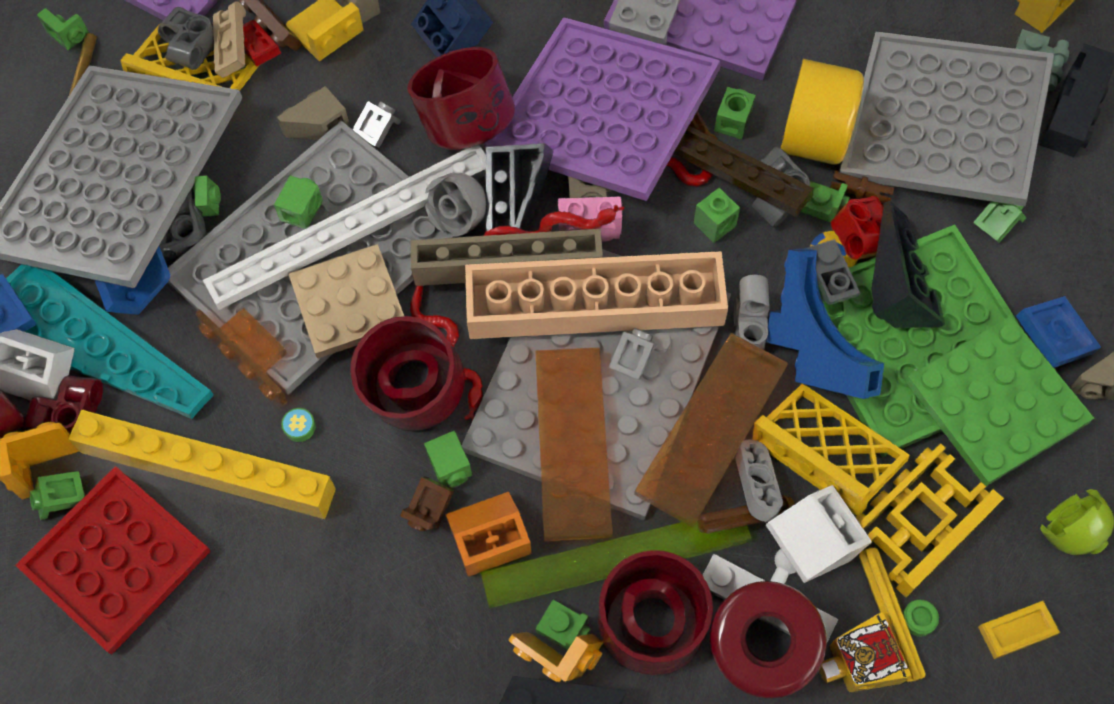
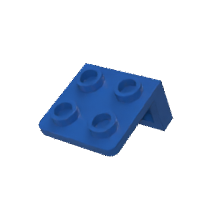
[95,246,170,315]

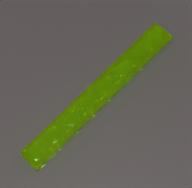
[481,518,752,608]

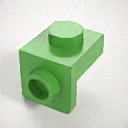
[191,176,221,216]

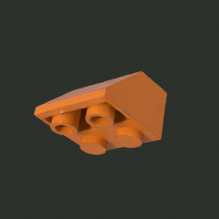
[446,492,532,577]

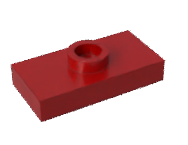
[243,19,281,67]

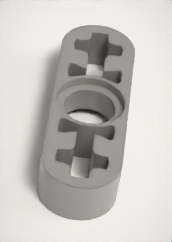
[735,440,783,522]

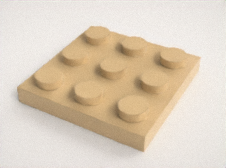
[289,244,404,359]

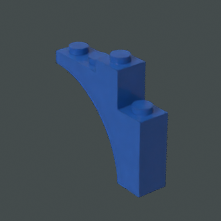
[766,248,884,399]

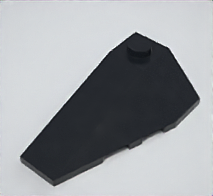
[871,201,945,328]

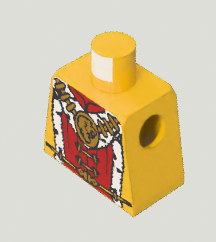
[819,612,912,692]

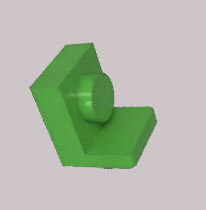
[37,8,89,50]
[800,181,850,222]
[973,201,1026,243]
[30,471,85,520]
[535,600,591,651]

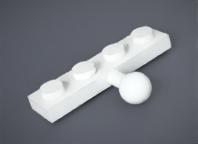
[703,549,838,642]

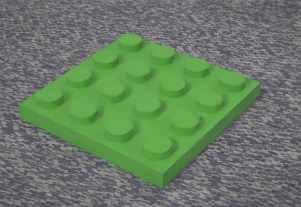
[905,316,1094,486]

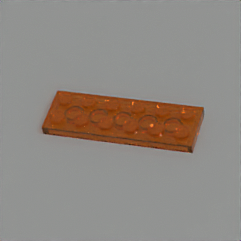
[634,333,788,528]
[535,347,612,541]

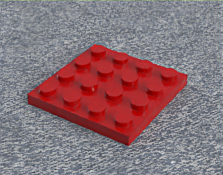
[15,466,211,655]

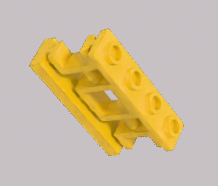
[855,444,1004,597]

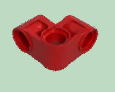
[831,196,884,260]

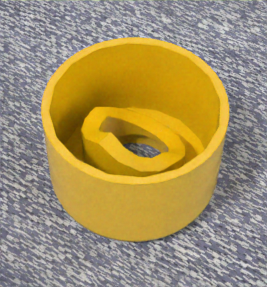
[780,59,864,164]

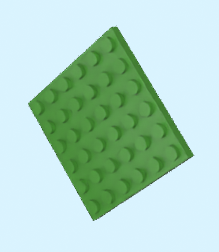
[822,225,1024,457]

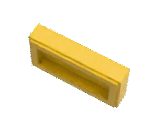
[978,601,1060,659]

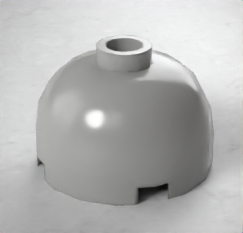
[425,172,486,237]

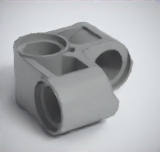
[733,275,770,360]

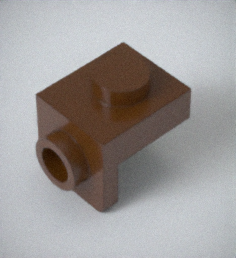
[400,476,454,532]

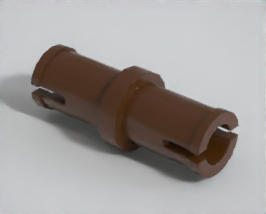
[830,170,894,204]

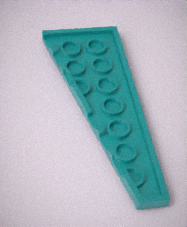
[6,264,213,419]

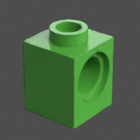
[714,87,756,139]
[274,175,323,229]
[694,188,740,243]
[424,431,472,487]

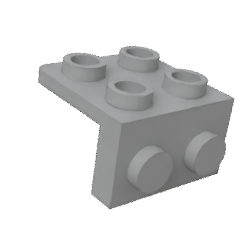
[609,0,680,46]

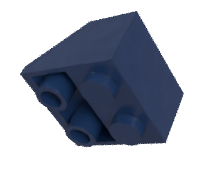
[411,0,493,57]

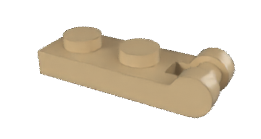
[213,1,246,78]

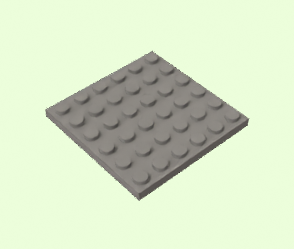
[840,32,1054,206]

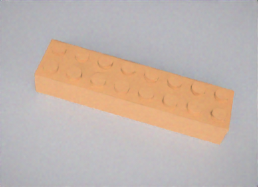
[465,251,728,339]

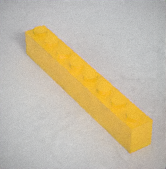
[68,410,336,519]

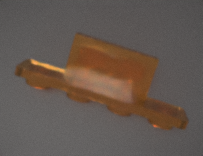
[195,308,287,405]

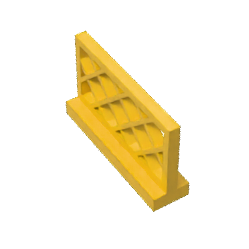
[120,24,259,91]
[752,384,910,517]

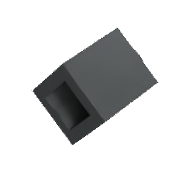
[807,239,860,305]

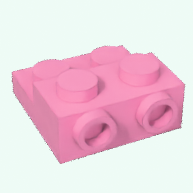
[558,197,622,242]

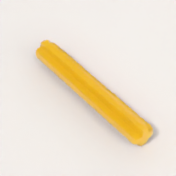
[859,548,926,682]

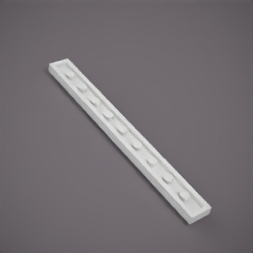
[203,145,486,310]

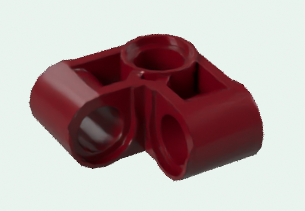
[21,376,103,434]

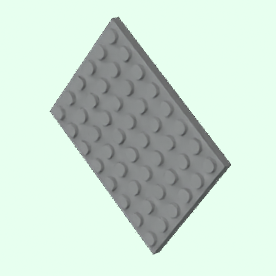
[0,65,243,288]
[168,121,462,395]
[461,249,731,520]

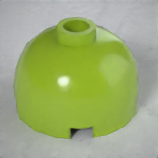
[1040,489,1114,555]

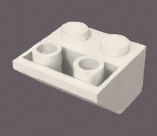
[0,329,75,401]
[766,485,872,583]

